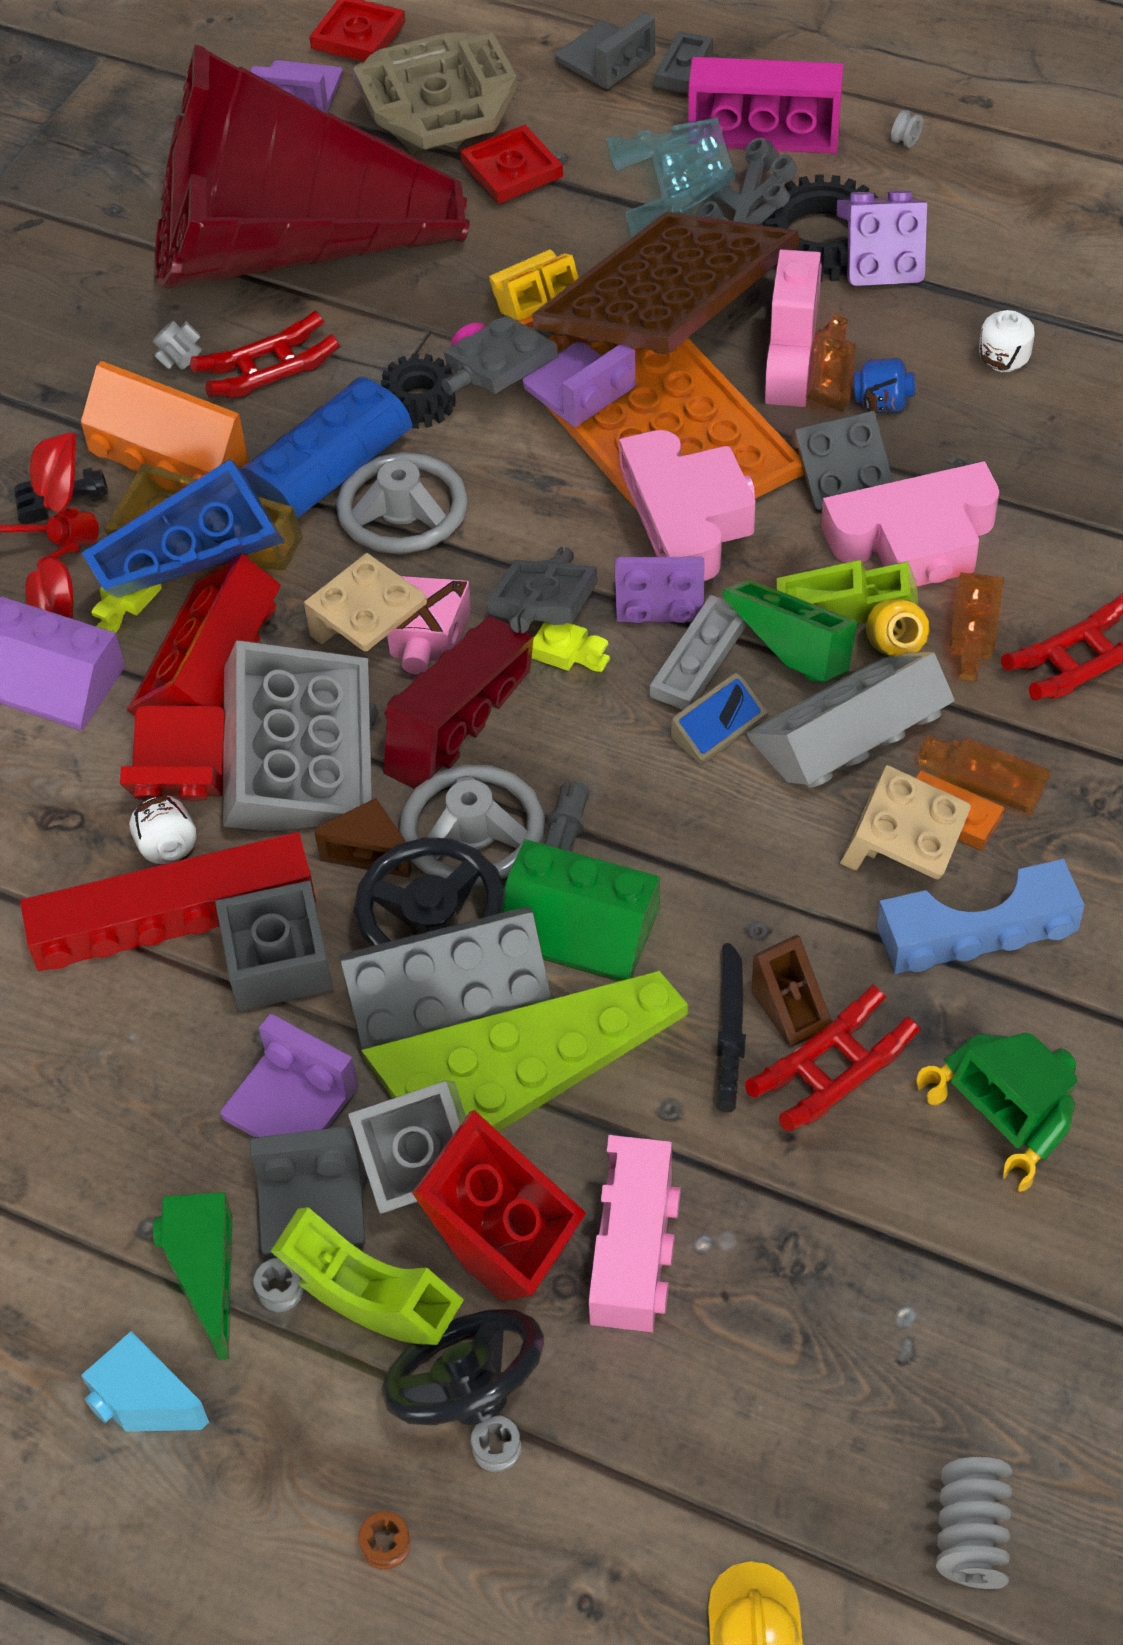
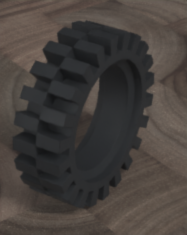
[763,174,878,282]

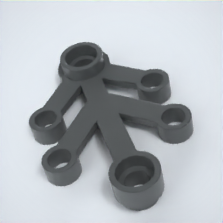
[697,137,798,225]

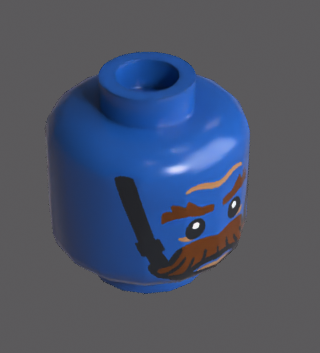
[854,358,915,413]

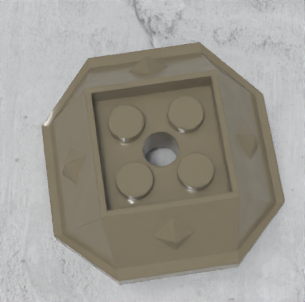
[353,32,517,154]

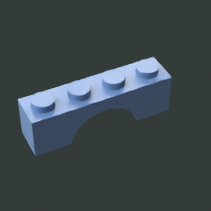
[877,859,1085,974]

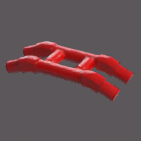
[190,310,341,398]
[1001,593,1123,700]
[745,984,922,1131]

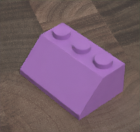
[0,596,125,731]

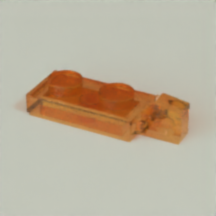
[806,313,856,412]
[950,572,1004,681]
[918,735,1051,815]

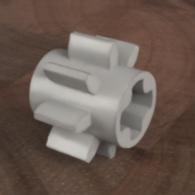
[152,320,202,370]

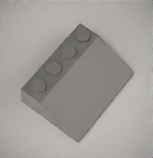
[223,640,372,832]

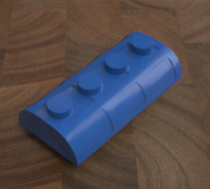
[240,377,413,520]

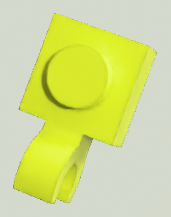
[92,584,162,633]
[532,621,610,672]

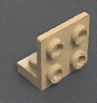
[304,553,427,651]
[840,765,971,880]

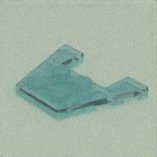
[606,118,737,237]

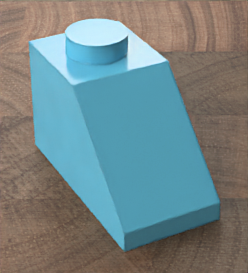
[81,1331,209,1432]

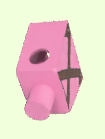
[387,576,472,674]

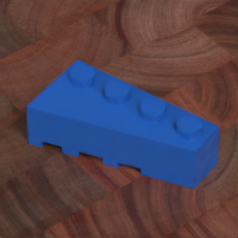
[82,459,285,598]

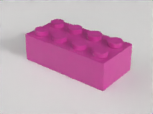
[688,57,844,154]

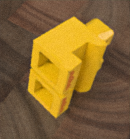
[489,249,579,321]

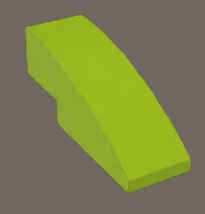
[777,560,918,624]

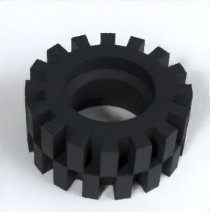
[381,353,456,429]

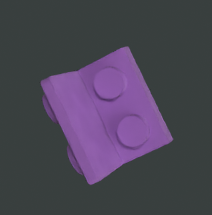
[250,60,343,113]
[615,557,704,623]
[221,1013,359,1137]

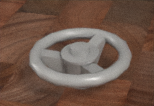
[335,452,469,555]
[399,764,545,886]

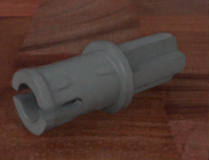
[545,781,589,852]

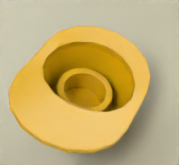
[708,1561,803,1645]

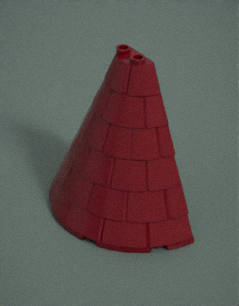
[154,45,470,289]

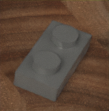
[655,31,713,94]

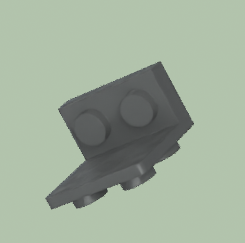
[555,12,655,90]
[785,411,894,511]
[250,1126,366,1258]

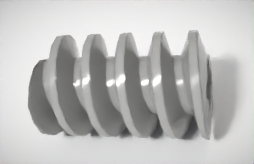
[936,1457,1013,1589]

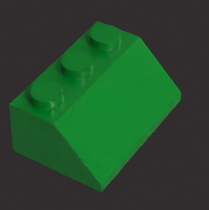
[504,839,660,982]

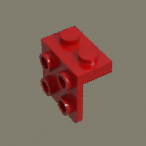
[120,706,225,801]

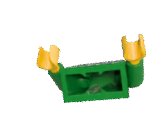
[917,1032,1078,1192]

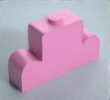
[765,249,822,407]
[619,430,755,581]
[821,461,999,586]

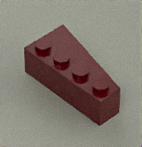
[384,615,534,789]

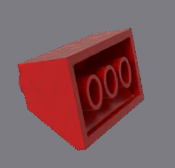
[127,553,281,715]

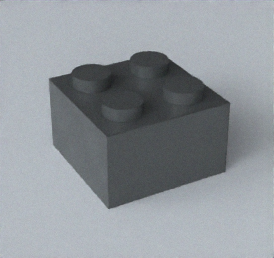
[215,881,333,1011]

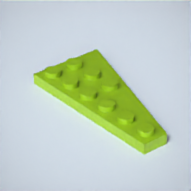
[361,971,688,1132]

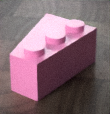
[589,1135,681,1332]

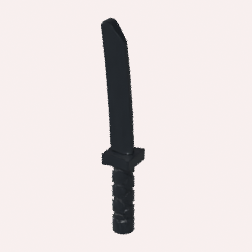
[716,943,746,1112]

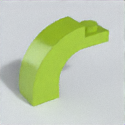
[270,1207,464,1345]

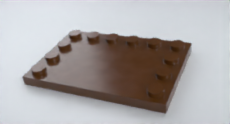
[532,212,800,354]

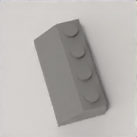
[746,652,955,788]

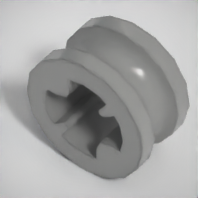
[891,109,924,148]
[253,1258,303,1312]
[471,1415,521,1472]

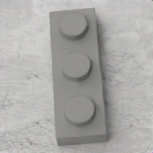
[650,595,747,710]

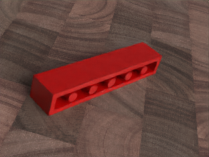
[20,832,317,972]

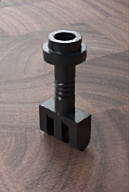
[14,467,108,524]

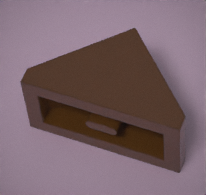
[315,798,412,878]
[752,935,832,1045]

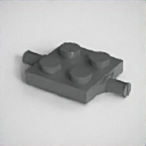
[441,315,559,395]
[487,547,598,633]

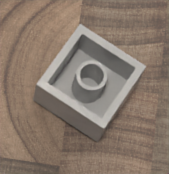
[348,1081,466,1214]

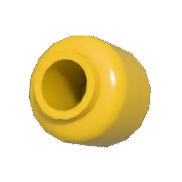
[865,598,930,657]

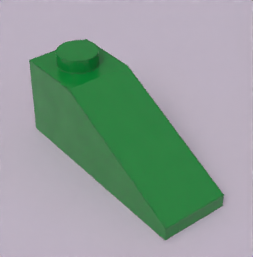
[722,579,857,683]
[153,1192,233,1360]

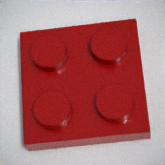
[309,0,406,62]
[460,124,563,204]

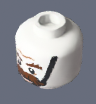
[979,310,1035,372]
[129,796,197,864]

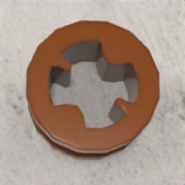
[359,1511,411,1570]

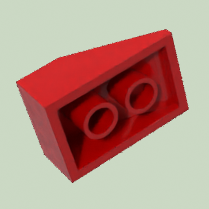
[412,1110,586,1301]

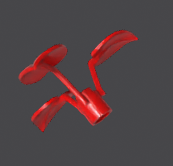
[0,433,99,619]

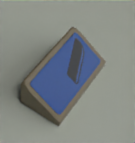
[671,672,768,765]

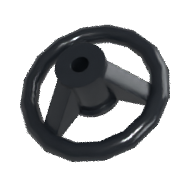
[354,837,506,947]
[382,1309,544,1426]

